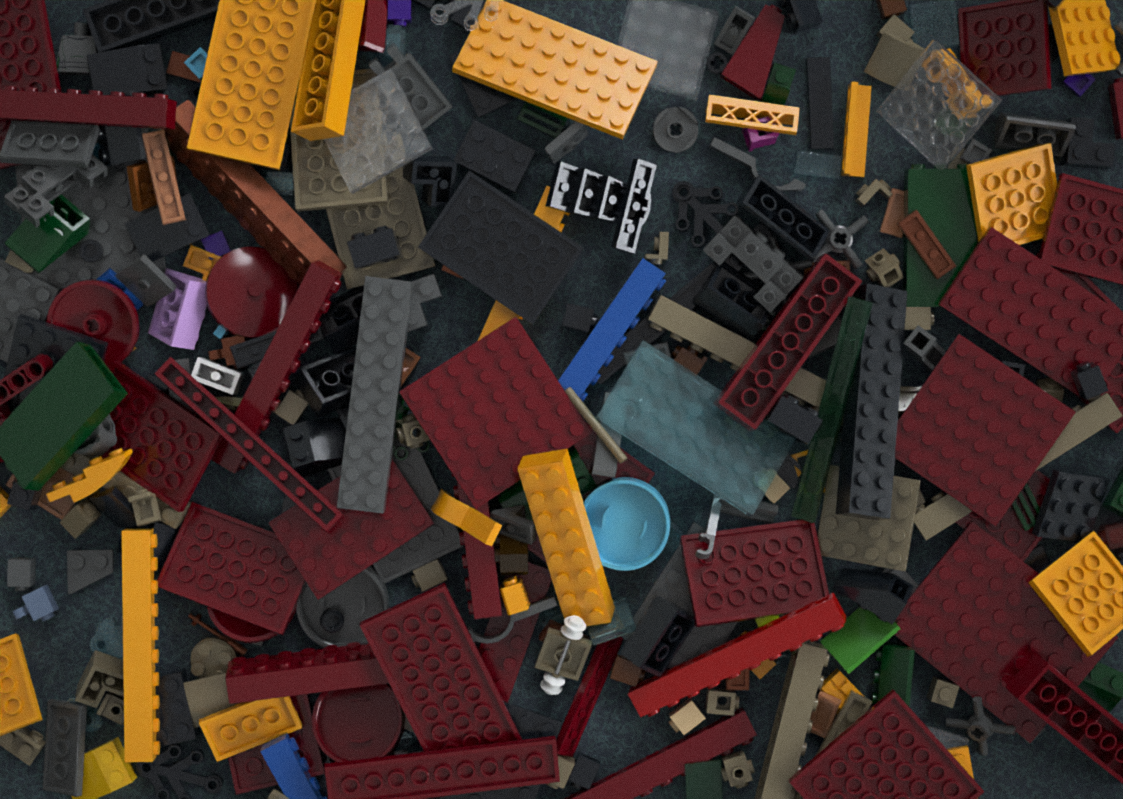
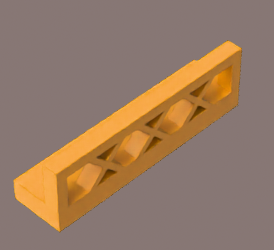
[841,82,872,178]
[705,95,800,135]

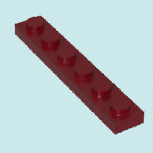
[556,625,624,757]

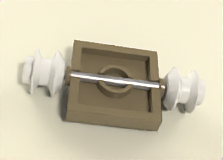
[535,615,592,695]

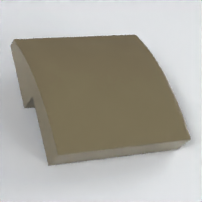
[864,31,929,91]
[183,673,238,728]

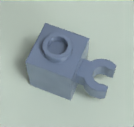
[12,585,59,622]

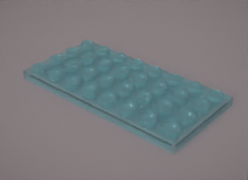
[596,340,796,516]

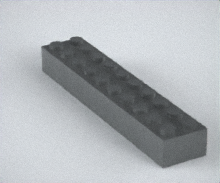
[337,276,414,514]

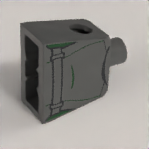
[56,22,98,76]

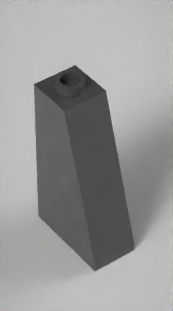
[590,389,628,478]

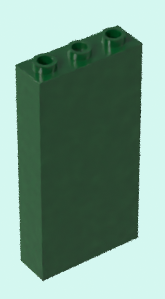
[903,164,977,307]
[0,342,128,491]

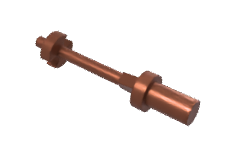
[188,613,248,657]

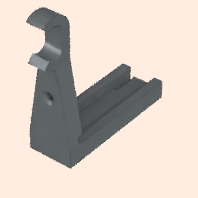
[695,490,779,559]

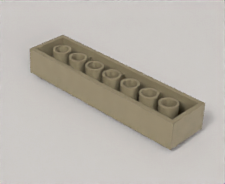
[754,640,830,799]

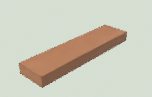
[142,129,186,225]

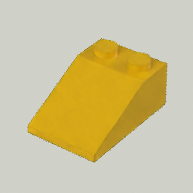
[71,737,138,799]

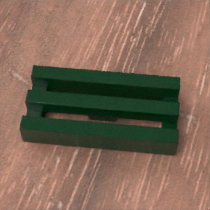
[517,101,568,138]
[1011,483,1040,531]

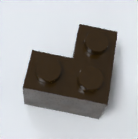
[495,534,528,575]

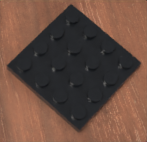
[2,314,108,406]

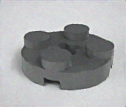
[653,107,698,153]

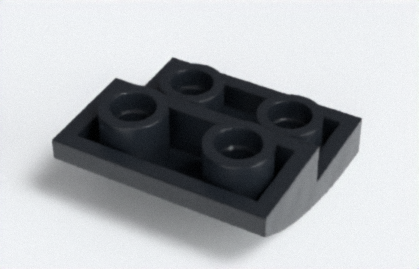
[86,487,137,528]

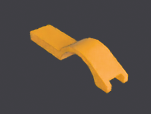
[431,489,502,547]

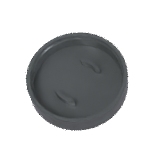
[296,567,389,647]

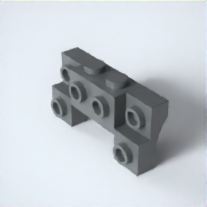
[4,154,108,228]
[703,214,804,313]

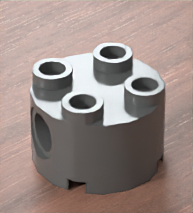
[74,414,117,456]

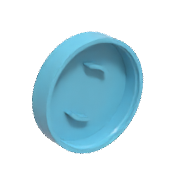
[583,477,670,571]

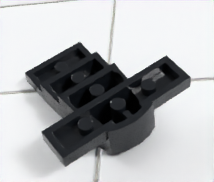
[546,159,657,254]

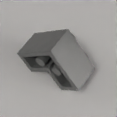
[408,274,443,332]

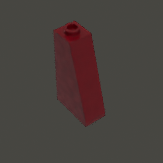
[720,4,785,101]

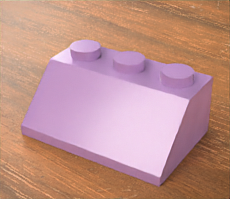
[148,268,207,350]

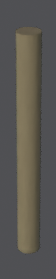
[565,387,627,464]

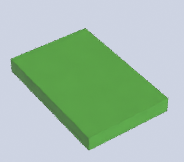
[820,607,900,674]

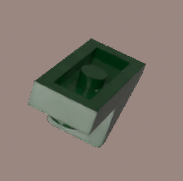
[761,63,796,105]

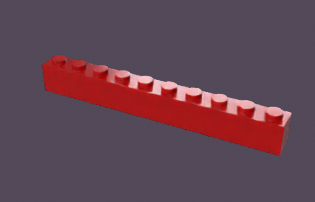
[628,592,846,717]

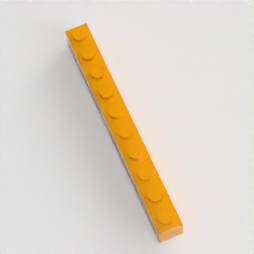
[122,528,160,762]

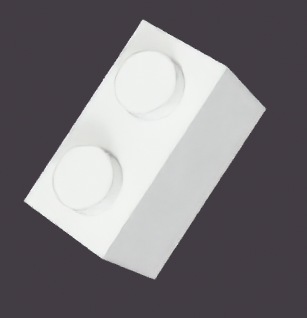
[191,357,245,395]

